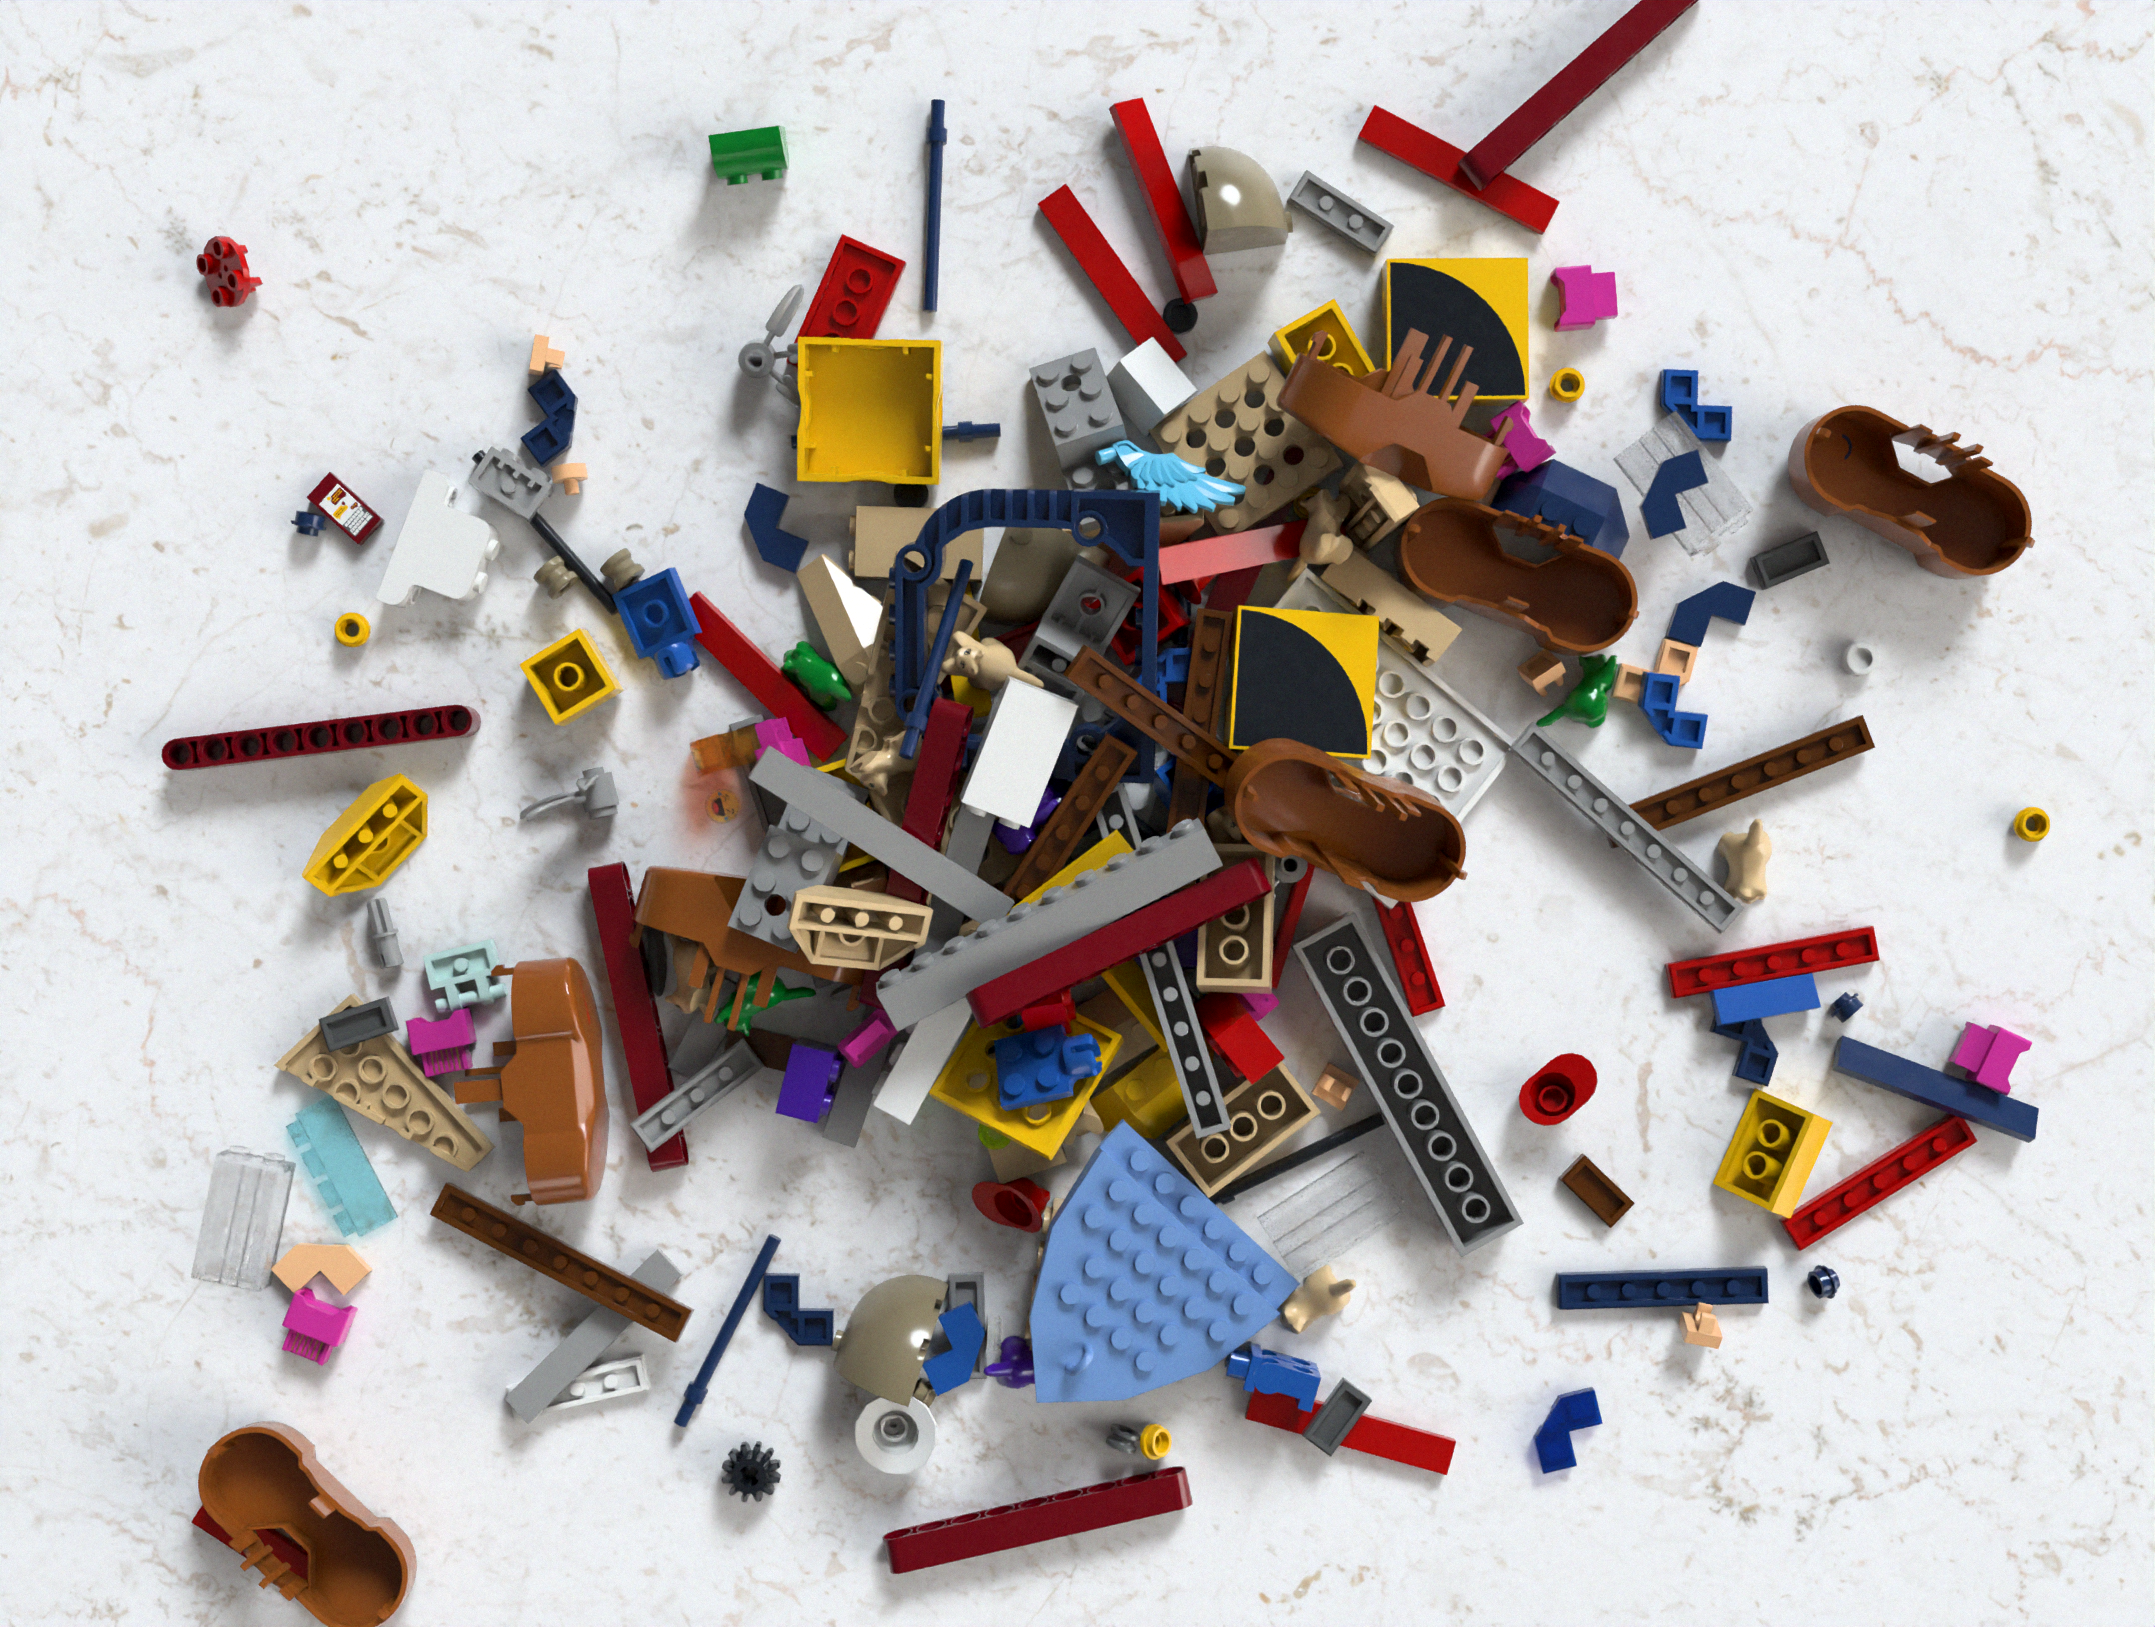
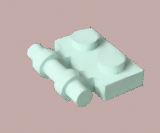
[423,939,508,1013]

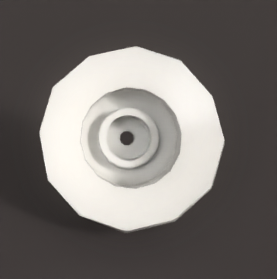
[855,1396,937,1474]

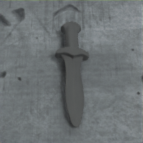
[641,884,667,997]

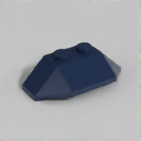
[1489,459,1630,560]

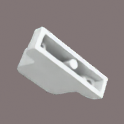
[375,468,501,608]

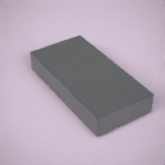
[1749,531,1830,590]
[318,996,399,1052]
[1302,1377,1372,1457]

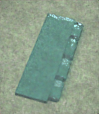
[286,1095,398,1237]

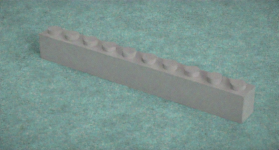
[1096,783,1231,1139]
[876,818,1223,1032]

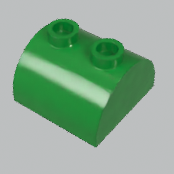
[708,126,789,186]

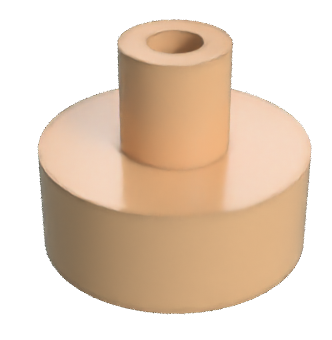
[551,463,588,496]

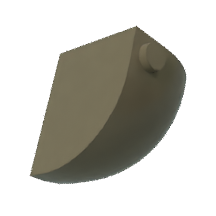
[1188,146,1293,255]
[979,527,1112,626]
[831,1275,949,1407]

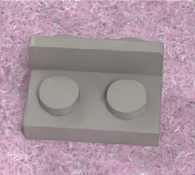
[468,446,554,522]

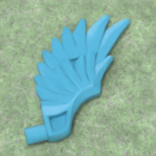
[1095,440,1246,514]

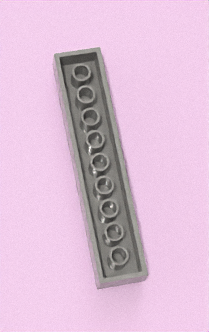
[1290,911,1524,1257]

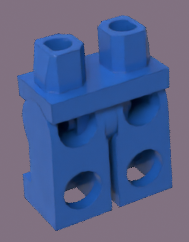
[1225,1342,1321,1412]

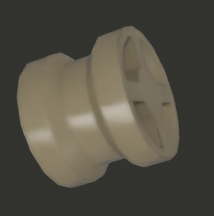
[600,548,645,592]
[533,556,579,600]

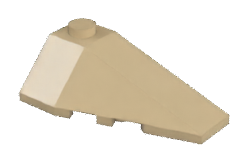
[796,554,883,696]

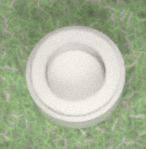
[1840,641,1879,676]

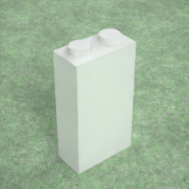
[959,675,1078,830]

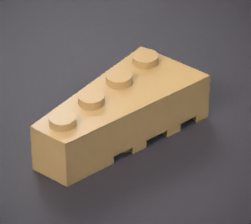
[1319,546,1463,667]

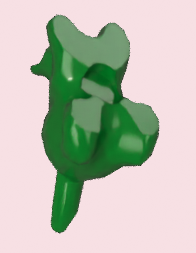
[780,641,852,712]
[1536,654,1618,728]
[713,970,816,1036]

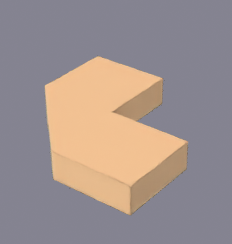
[1610,639,1698,704]
[271,1243,373,1295]

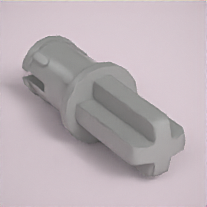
[367,898,404,969]

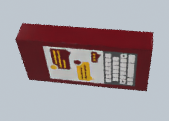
[306,472,385,546]

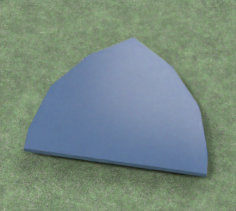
[1029,1119,1300,1403]

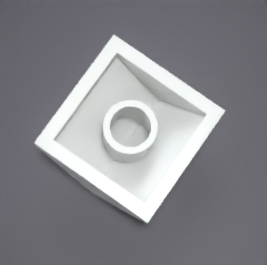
[1106,337,1198,437]

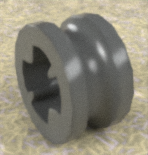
[1106,1424,1141,1454]

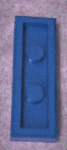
[1709,973,1821,1026]

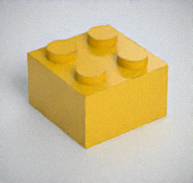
[519,628,624,727]

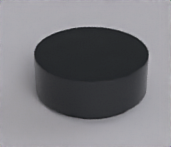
[1162,298,1198,335]
[893,484,929,508]

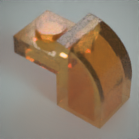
[689,725,762,778]

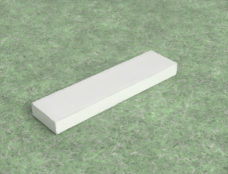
[506,1354,651,1422]

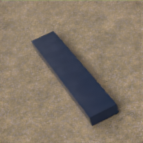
[1832,1035,2039,1143]
[1556,1266,1769,1310]

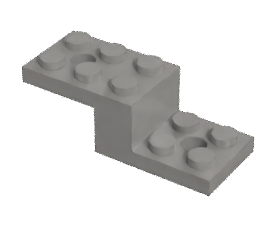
[1029,347,1137,533]
[998,555,1141,704]
[727,764,869,954]

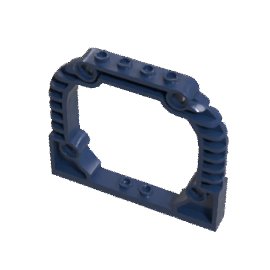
[889,489,1160,783]

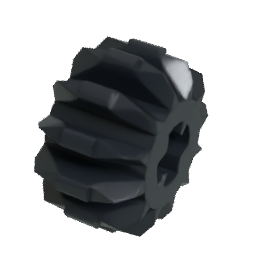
[722,1441,781,1502]

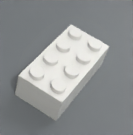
[871,997,973,1125]

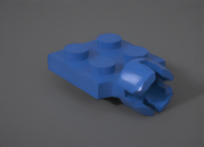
[612,567,702,680]
[994,1024,1102,1111]

